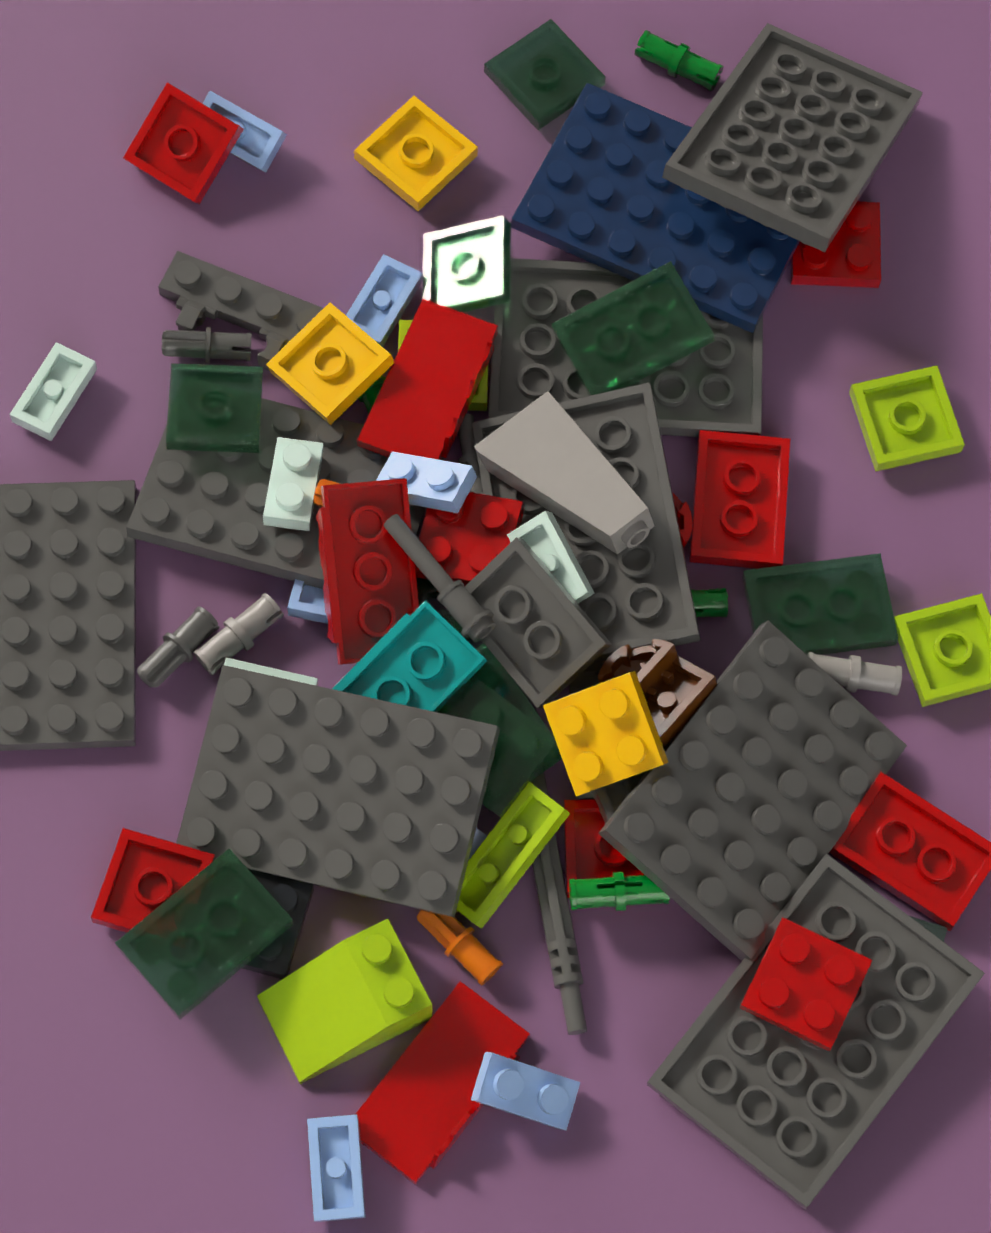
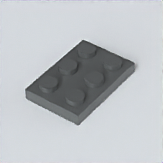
[465,537,612,708]

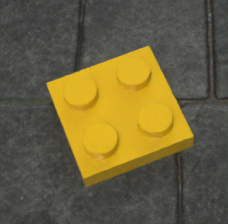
[354,96,478,211]
[266,302,395,425]
[543,671,669,797]

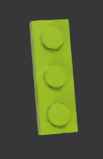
[456,782,570,929]

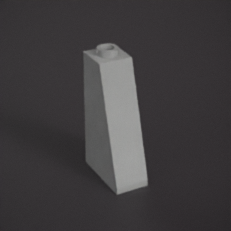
[474,391,655,554]

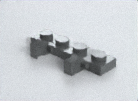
[158,251,323,371]

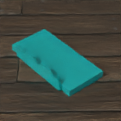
[332,600,487,712]

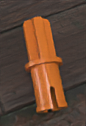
[417,910,503,986]

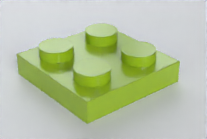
[849,365,965,472]
[892,593,991,707]

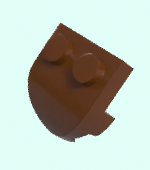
[598,639,717,748]

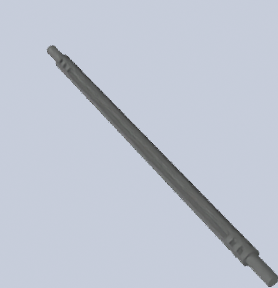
[458,414,587,1035]

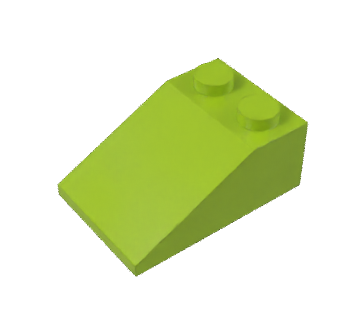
[257,918,432,1084]

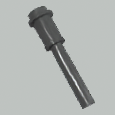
[383,514,496,642]

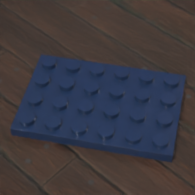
[511,83,800,333]

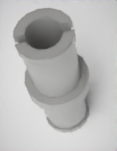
[193,593,284,675]
[807,652,902,696]

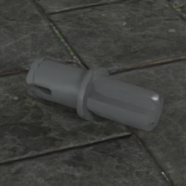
[161,327,252,363]
[137,606,219,688]

